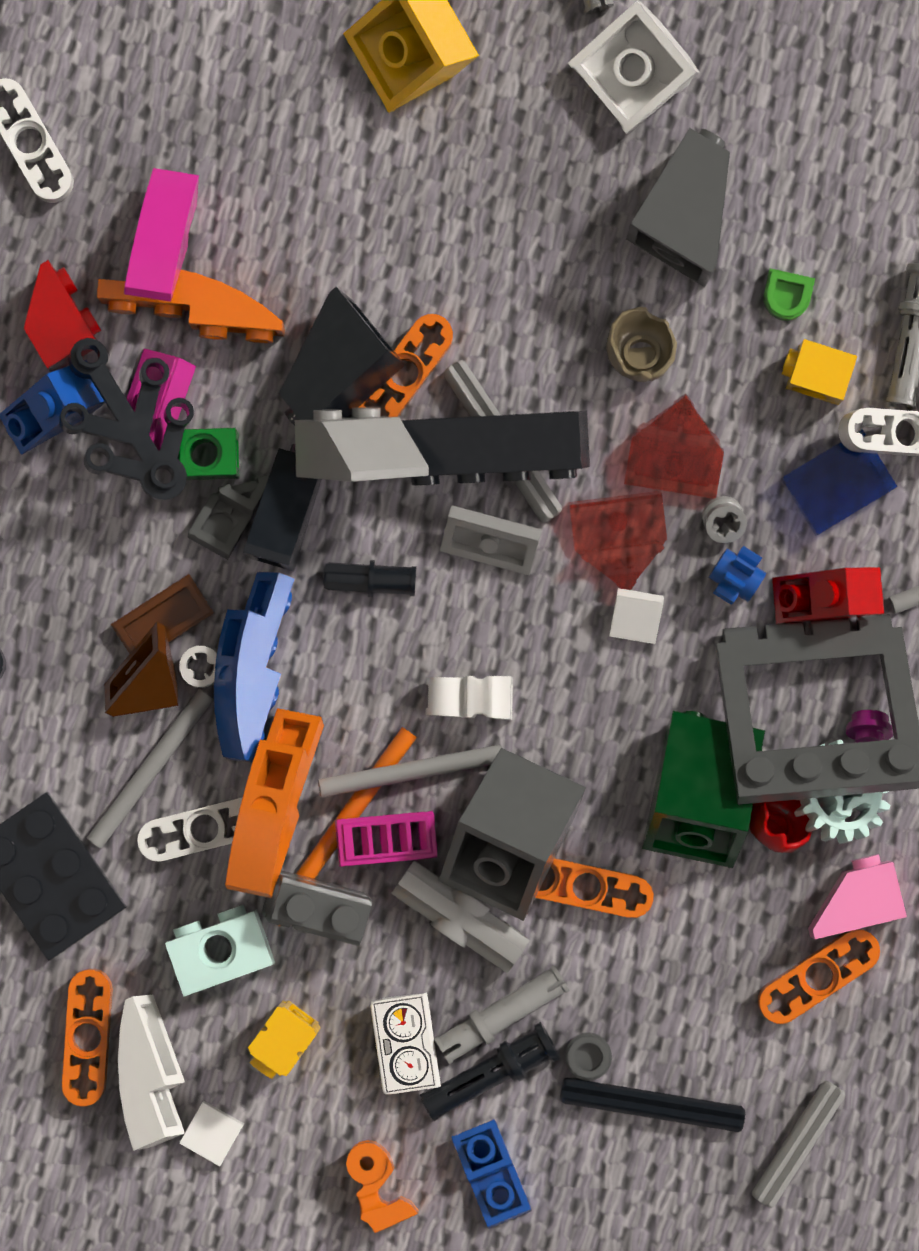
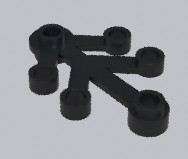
[59,338,194,501]

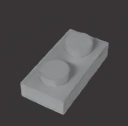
[440,505,542,575]

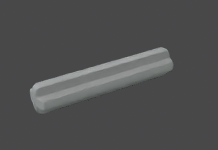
[752,1081,845,1208]

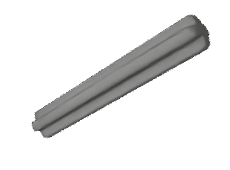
[444,360,562,523]

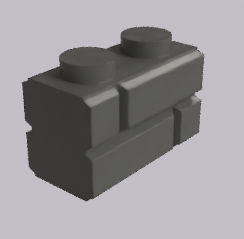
[262,870,372,946]

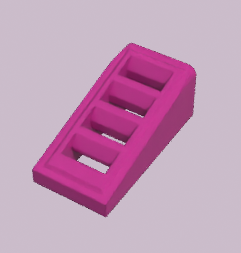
[335,811,437,867]

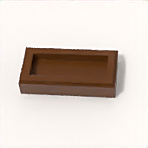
[110,574,215,654]

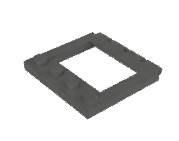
[715,614,919,805]

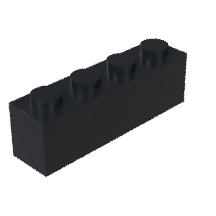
[401,411,590,486]

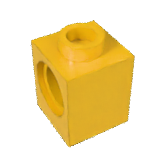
[781,339,857,405]

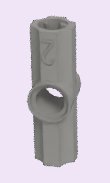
[391,860,530,973]

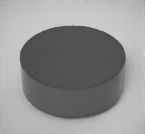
[565,1032,612,1081]

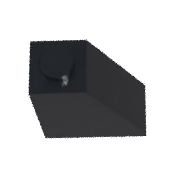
[279,287,405,426]
[243,444,322,572]

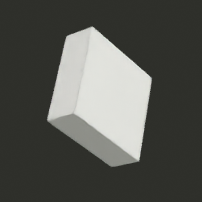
[609,588,664,644]
[180,1101,244,1166]

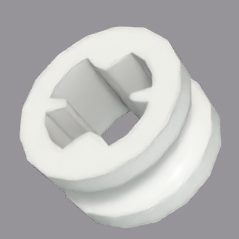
[179,646,217,688]

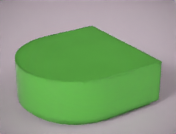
[763,268,815,321]

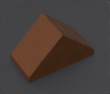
[104,622,178,717]

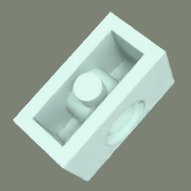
[165,905,275,997]

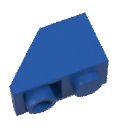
[0,360,105,455]

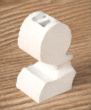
[425,676,513,720]

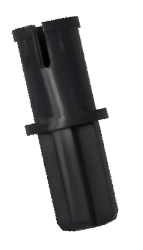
[323,560,416,597]

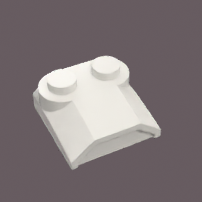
[568,1,700,134]

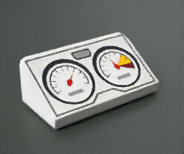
[370,993,441,1095]

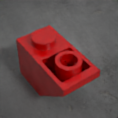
[23,260,102,372]
[772,567,884,624]

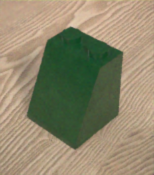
[642,711,765,868]

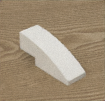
[118,994,185,1151]

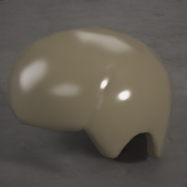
[606,307,677,382]

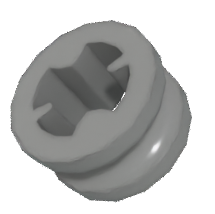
[702,496,747,544]

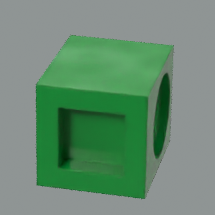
[177,428,240,480]

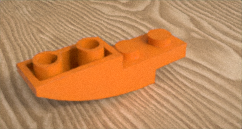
[97,270,285,343]
[225,708,324,898]

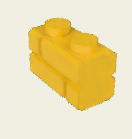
[248,1001,320,1079]

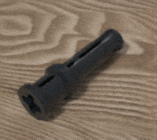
[420,1022,561,1121]

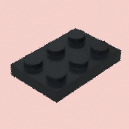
[0,792,127,961]

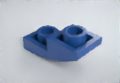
[451,1119,532,1229]

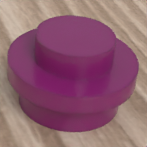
[846,709,893,743]

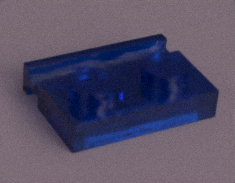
[781,429,898,536]

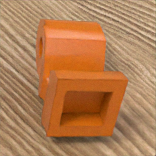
[346,1140,419,1233]

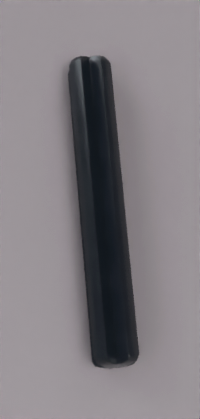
[560,1077,746,1132]

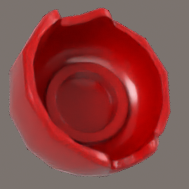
[749,800,812,853]

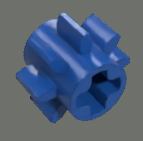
[708,546,767,605]

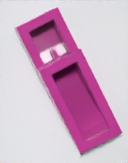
[124,168,199,302]

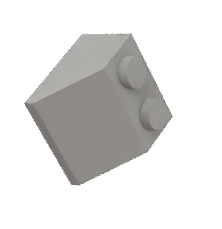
[295,407,429,482]

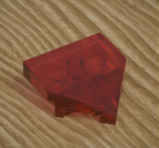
[624,393,724,499]
[568,491,667,590]

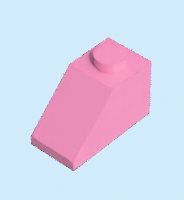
[808,854,907,939]

